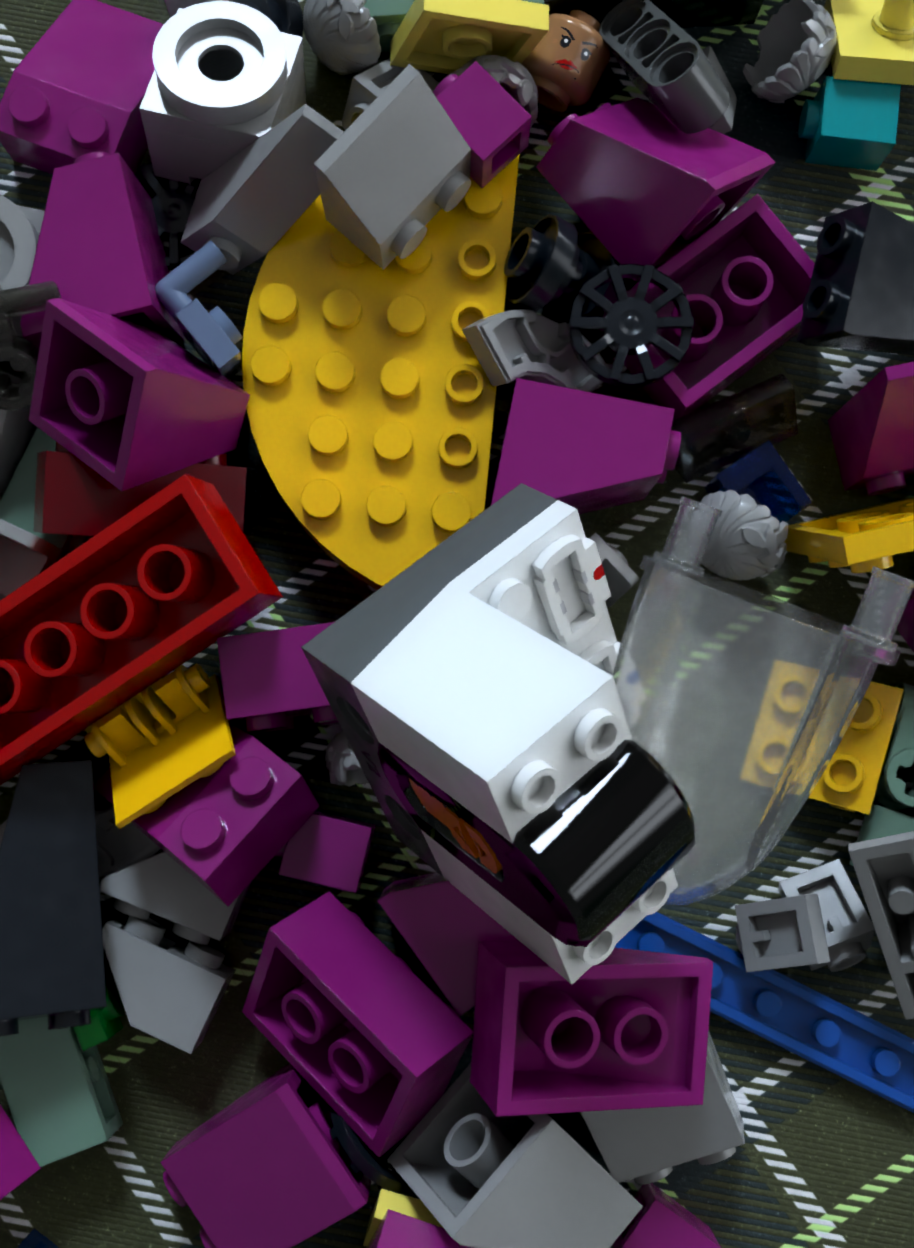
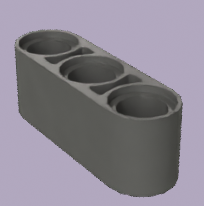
[599,0,730,134]

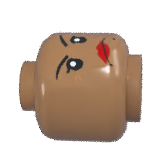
[521,10,611,112]

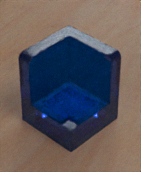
[704,440,812,523]

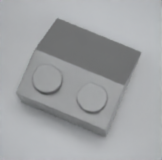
[314,64,471,270]

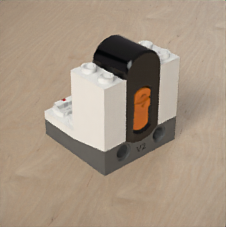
[301,483,696,984]

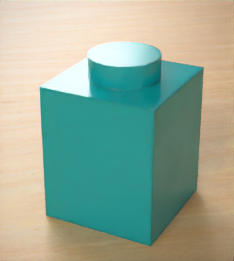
[798,76,901,171]

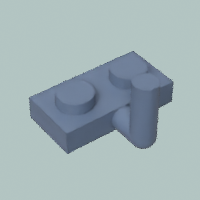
[155,240,243,380]

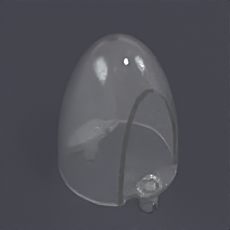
[613,496,914,906]

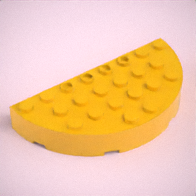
[242,154,520,590]

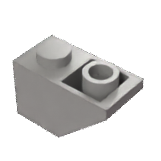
[99,852,252,945]
[102,916,236,1054]

